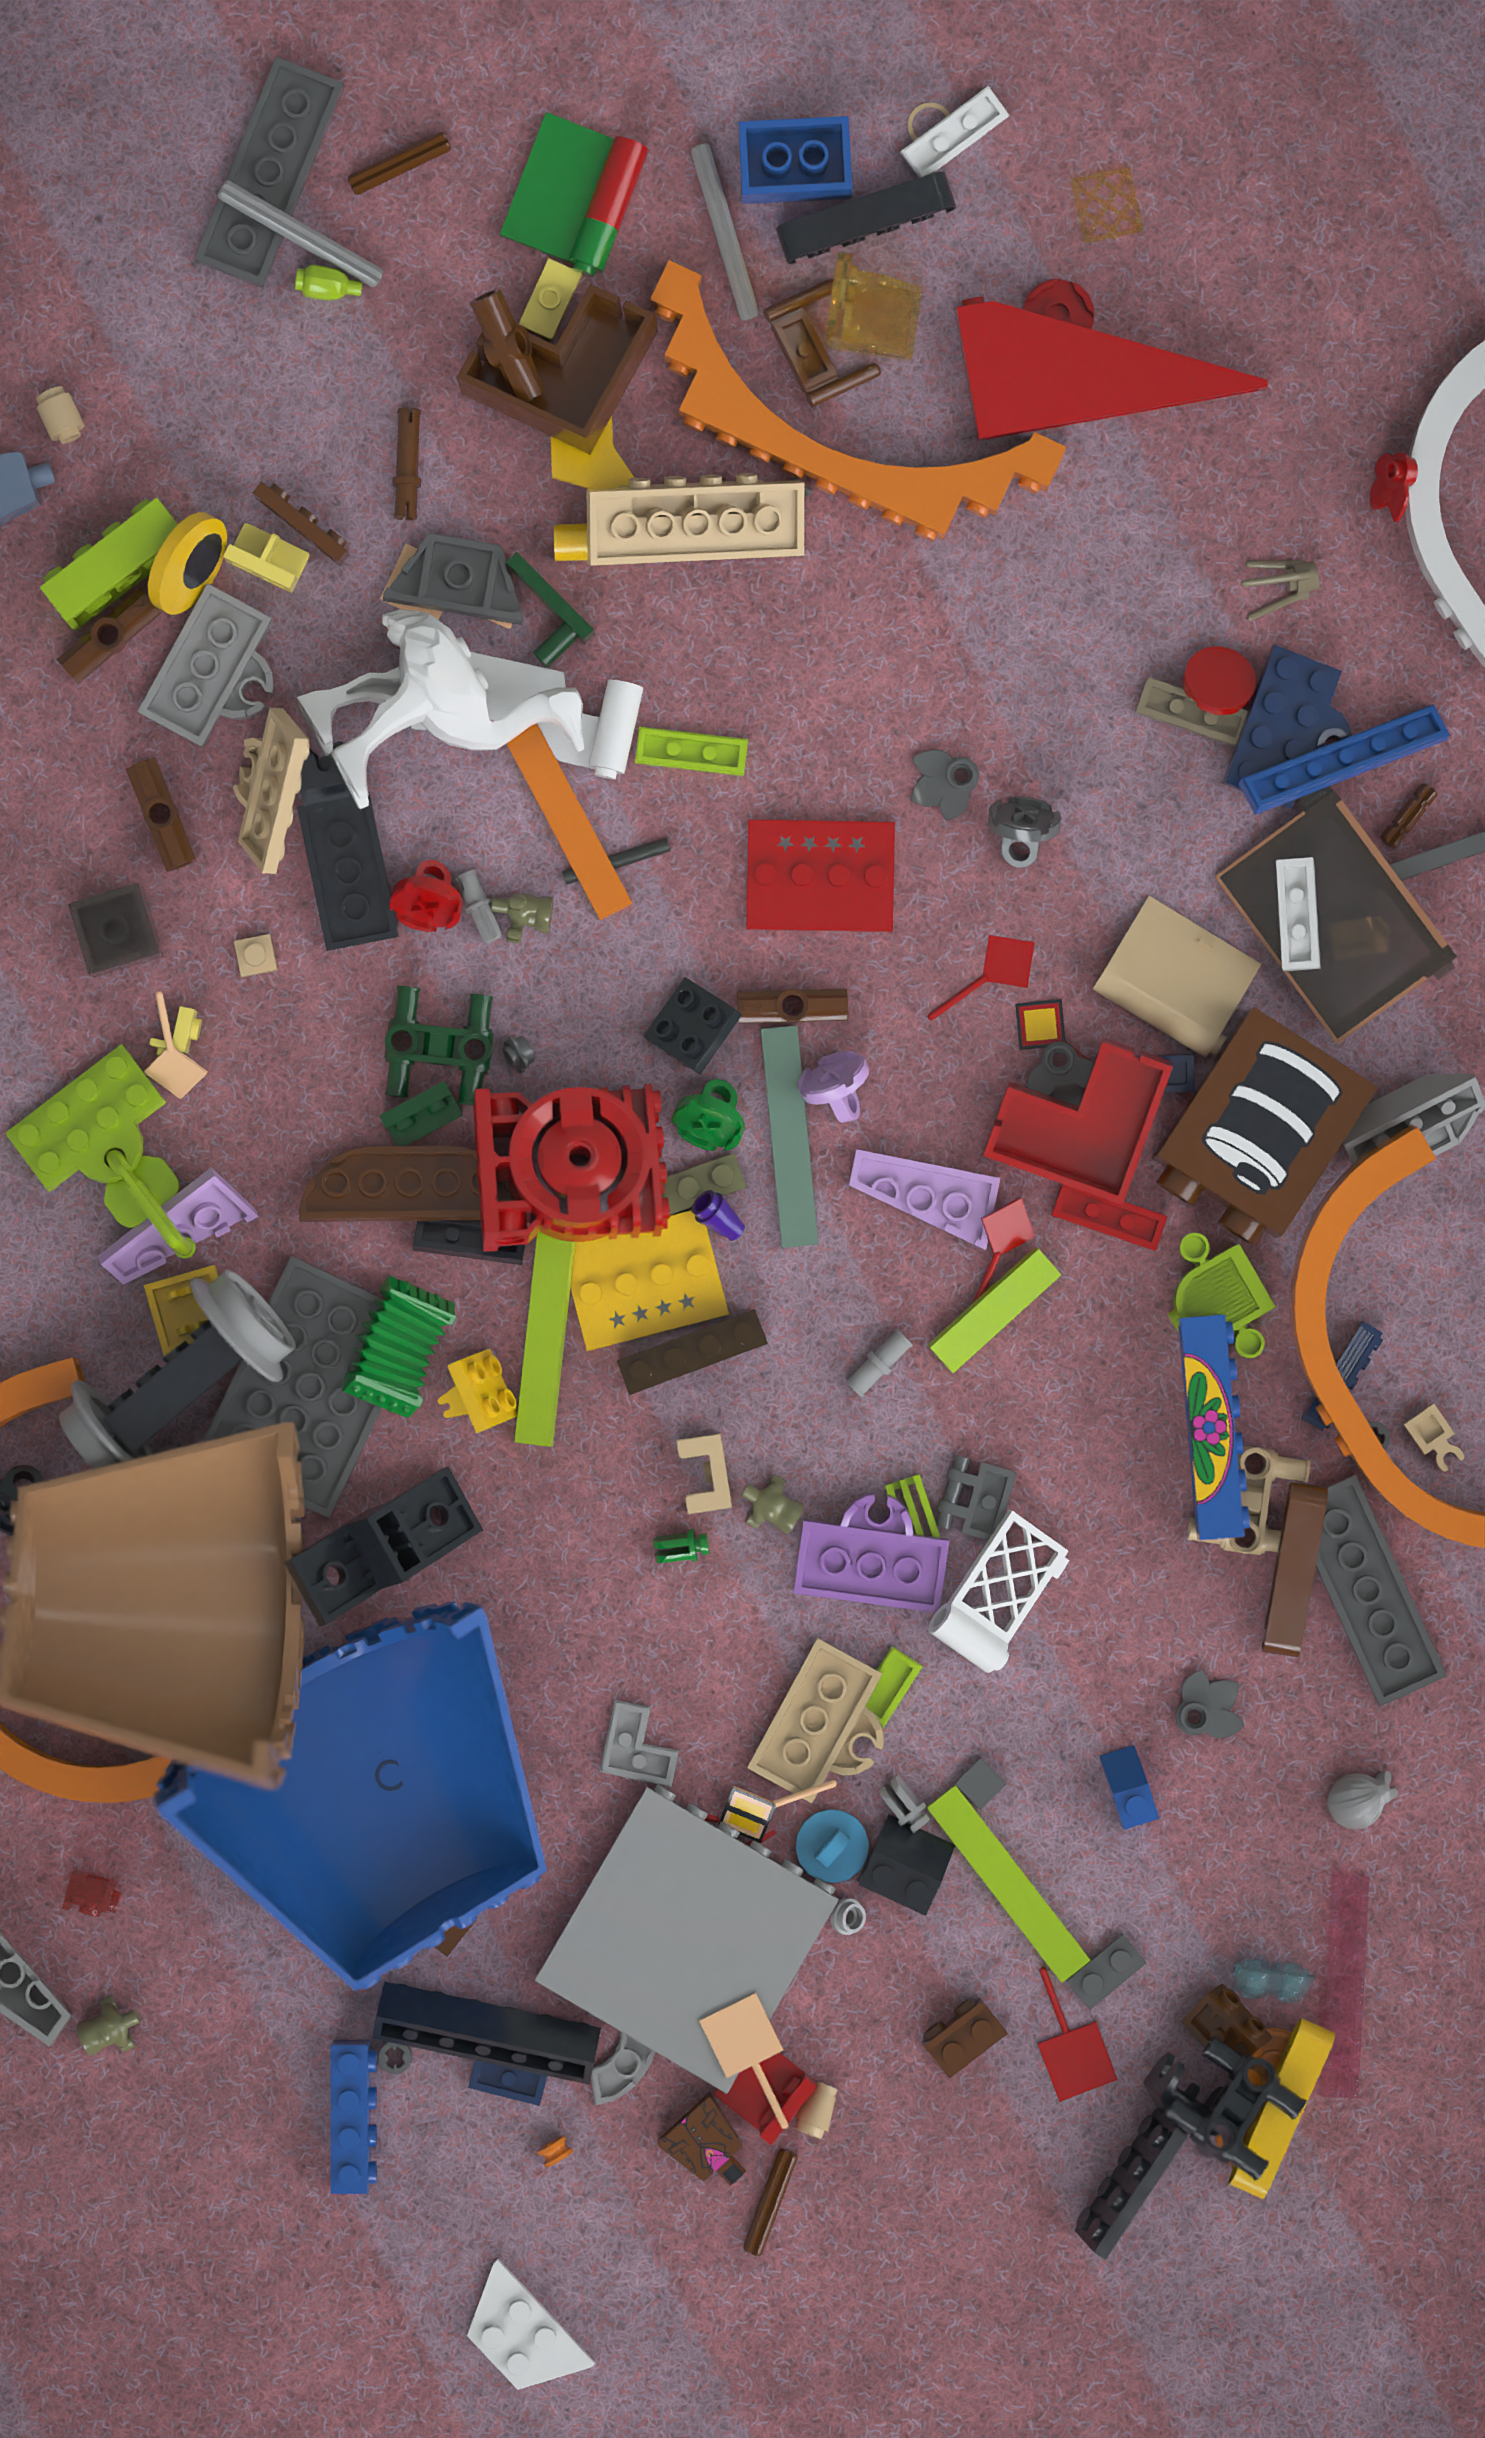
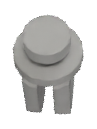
[879,1776,930,1833]

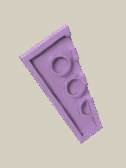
[849,1149,1000,1250]
[98,1167,259,1285]

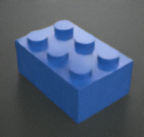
[738,116,852,204]

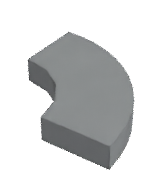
[591,2032,655,2105]

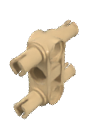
[1187,1445,1311,1555]

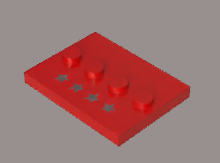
[746,819,895,933]

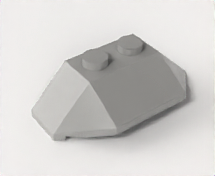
[1343,1074,1485,1165]

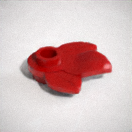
[1370,453,1418,522]

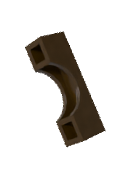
[617,1309,768,1395]

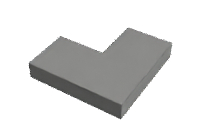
[600,1699,679,1787]

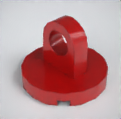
[389,860,463,932]

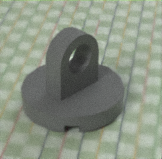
[988,796,1061,868]

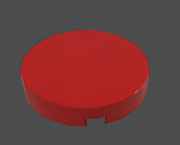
[1022,279,1094,329]
[1182,646,1257,715]

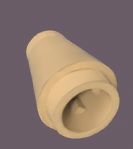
[795,2082,838,2140]

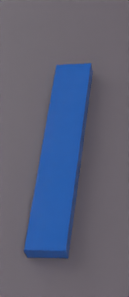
[1239,704,1450,815]

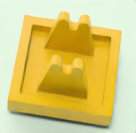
[144,1265,219,1356]
[438,1348,518,1434]

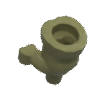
[491,894,554,943]
[741,1474,804,1535]
[76,1995,141,2056]

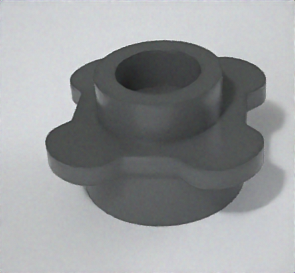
[503,1035,535,1073]

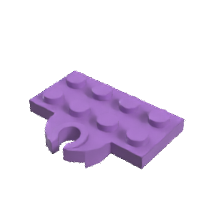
[793,1492,950,1613]

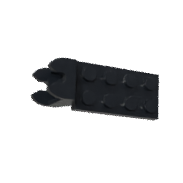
[297,741,399,951]
[1074,2052,1223,2260]

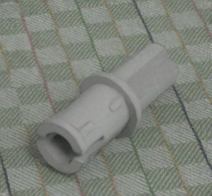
[454,870,502,943]

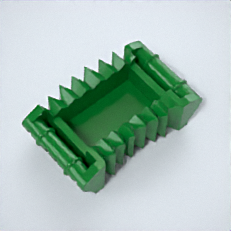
[342,1275,456,1418]

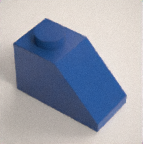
[1099,1745,1159,1830]

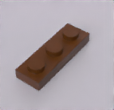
[252,481,349,566]

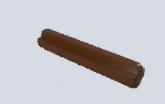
[348,132,451,195]
[744,2148,798,2256]

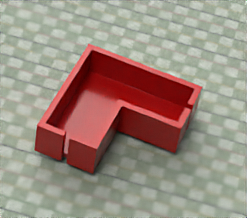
[983,1037,1173,1205]

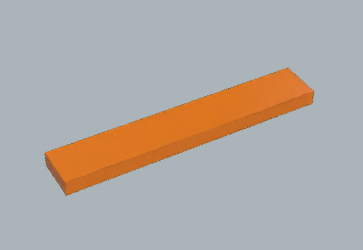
[507,724,633,921]

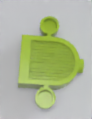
[1167,1233,1276,1358]

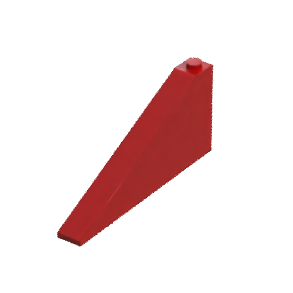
[954,297,1268,441]

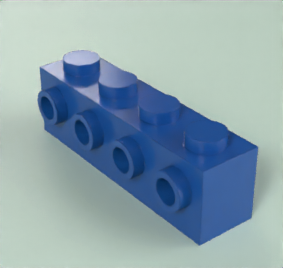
[331,2040,377,2194]

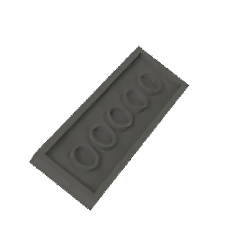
[194,56,345,289]
[1316,1474,1447,1707]

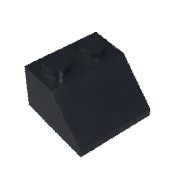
[858,1814,955,1916]

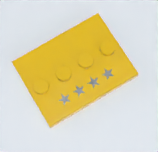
[570,1210,729,1351]

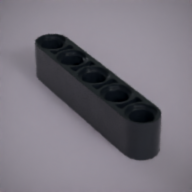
[776,172,957,264]

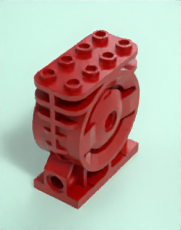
[473,1083,670,1252]

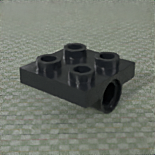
[643,977,742,1075]

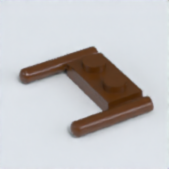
[763,279,881,407]

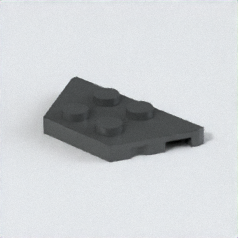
[383,533,523,625]

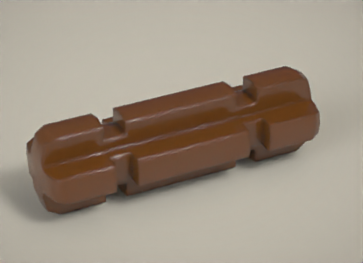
[1381,783,1438,849]

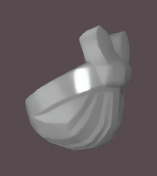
[1327,1771,1398,1830]

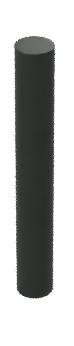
[562,838,671,885]

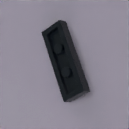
[413,1220,526,1265]

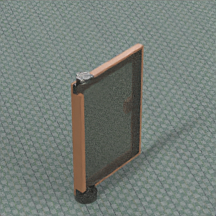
[1214,786,1458,1045]

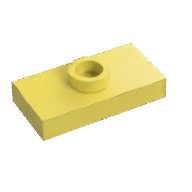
[519,258,582,341]

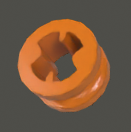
[536,2135,574,2168]

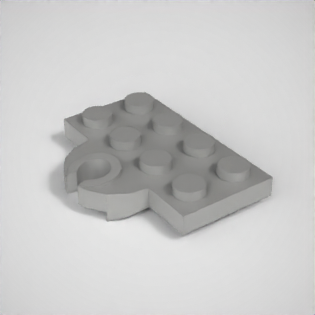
[137,583,275,748]

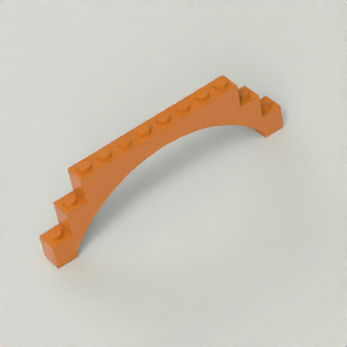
[650,260,1067,542]

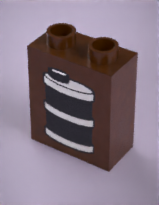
[1152,1007,1378,1246]

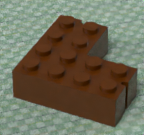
[456,284,658,454]

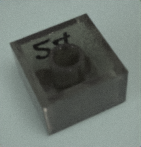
[68,883,164,978]

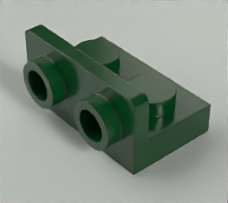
[379,1081,463,1146]

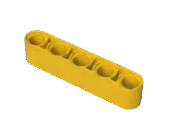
[1228,2018,1335,2199]

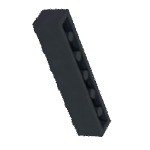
[372,1982,601,2085]

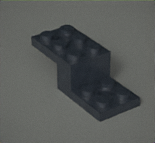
[284,1466,483,1627]

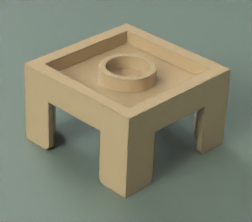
[677,1433,732,1514]

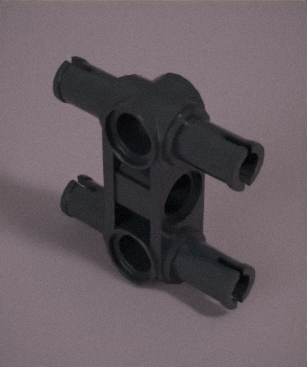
[1164,2036,1307,2181]

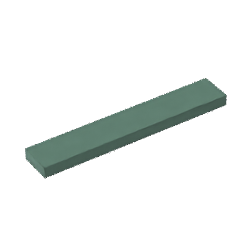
[761,1026,819,1248]

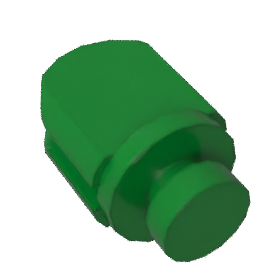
[652,1529,710,1563]

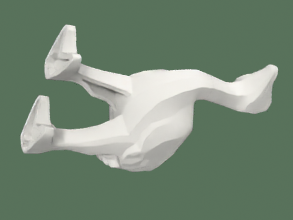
[297,609,585,809]

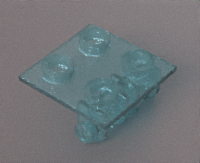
[1232,1959,1315,2003]

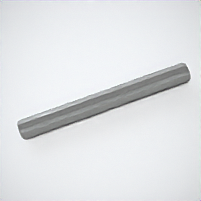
[691,143,759,321]
[217,180,384,287]

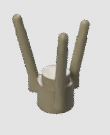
[1241,559,1320,621]

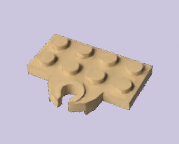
[233,708,310,874]
[747,1638,884,1803]

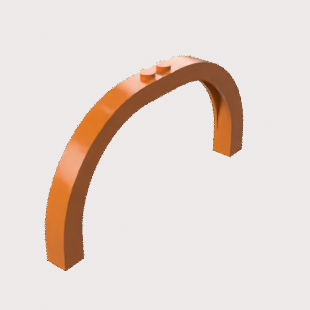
[1290,1124,1485,1548]
[0,1357,172,1803]

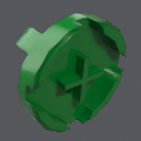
[671,1079,745,1151]

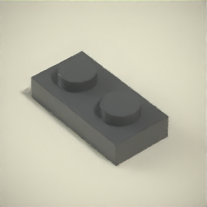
[1066,1933,1146,2010]

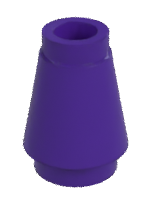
[692,1190,745,1241]

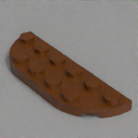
[299,1145,513,1222]

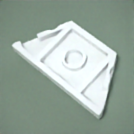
[467,2258,595,2390]

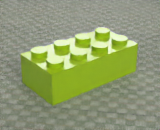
[40,497,178,632]

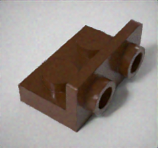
[1181,1984,1272,2056]
[922,1998,1008,2079]

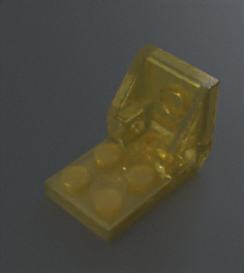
[825,252,922,361]

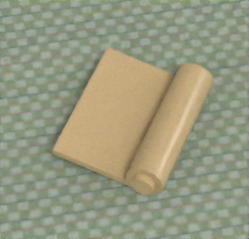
[1092,896,1261,1058]

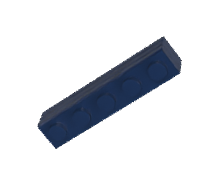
[1301,1321,1383,1431]

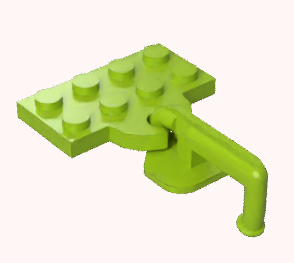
[5,1044,196,1259]

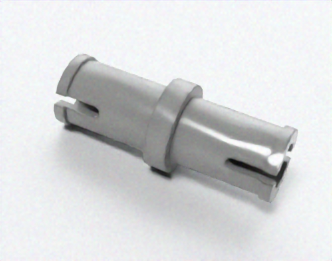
[846,1329,913,1397]

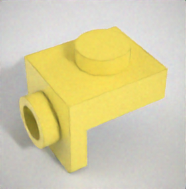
[149,1006,202,1055]

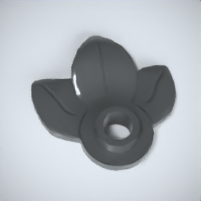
[911,750,979,820]
[1027,1042,1093,1106]
[1175,1670,1244,1739]

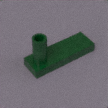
[506,552,595,668]

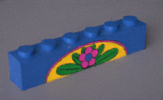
[1178,1314,1250,1540]

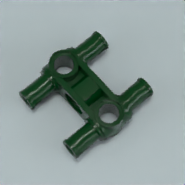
[384,986,494,1105]

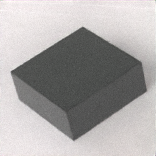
[955,1757,1007,1810]

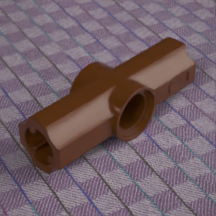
[470,289,546,402]
[57,588,161,684]
[126,757,197,872]
[737,989,848,1024]

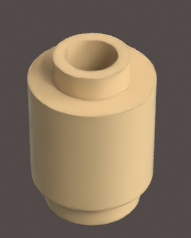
[36,386,85,444]

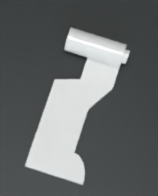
[411,652,644,780]

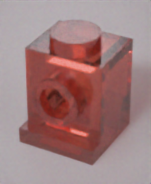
[62,1870,122,1917]

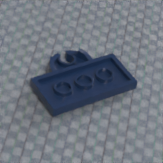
[1222,645,1352,809]

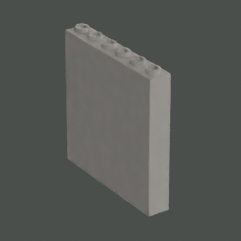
[535,1784,839,2093]

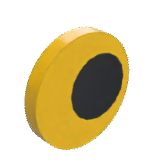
[148,512,227,615]

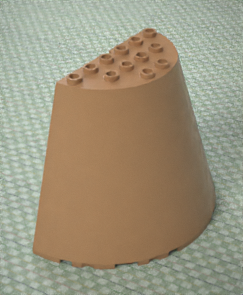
[0,1422,306,1789]

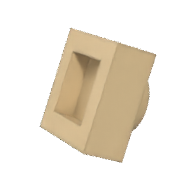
[234,934,278,978]

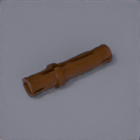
[392,407,421,521]

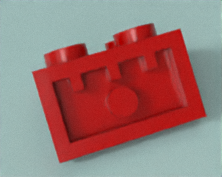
[714,2052,817,2145]

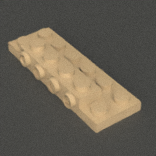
[586,473,804,566]

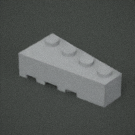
[0,1931,73,2046]

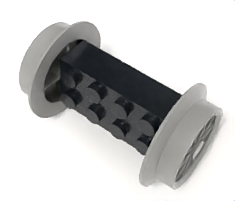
[59,1269,295,1469]

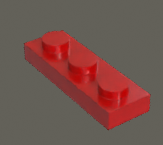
[1051,1184,1168,1251]

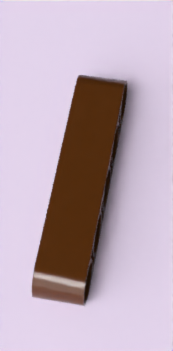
[1262,1482,1328,1657]

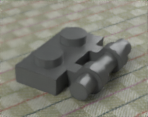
[936,1455,1017,1541]

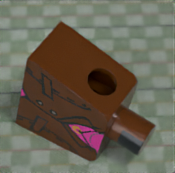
[657,2092,746,2186]

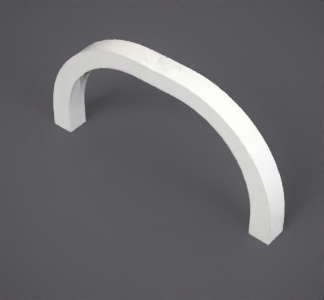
[1405,341,1485,668]

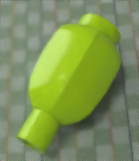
[294,265,362,301]

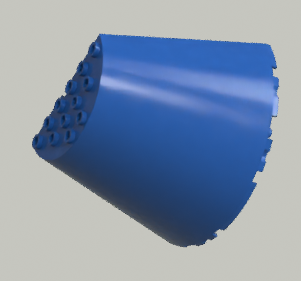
[154,1601,547,1991]

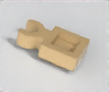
[1402,1403,1464,1472]

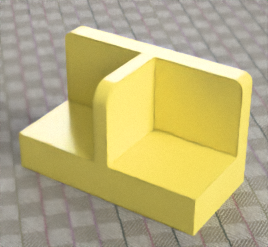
[223,523,310,593]

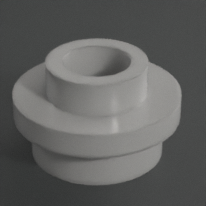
[831,1898,866,1935]

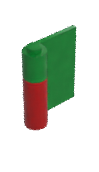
[499,112,649,277]

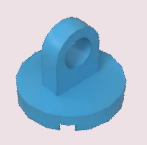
[795,1809,869,1883]

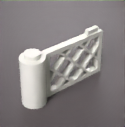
[928,1510,1069,1673]

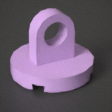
[797,1050,869,1123]

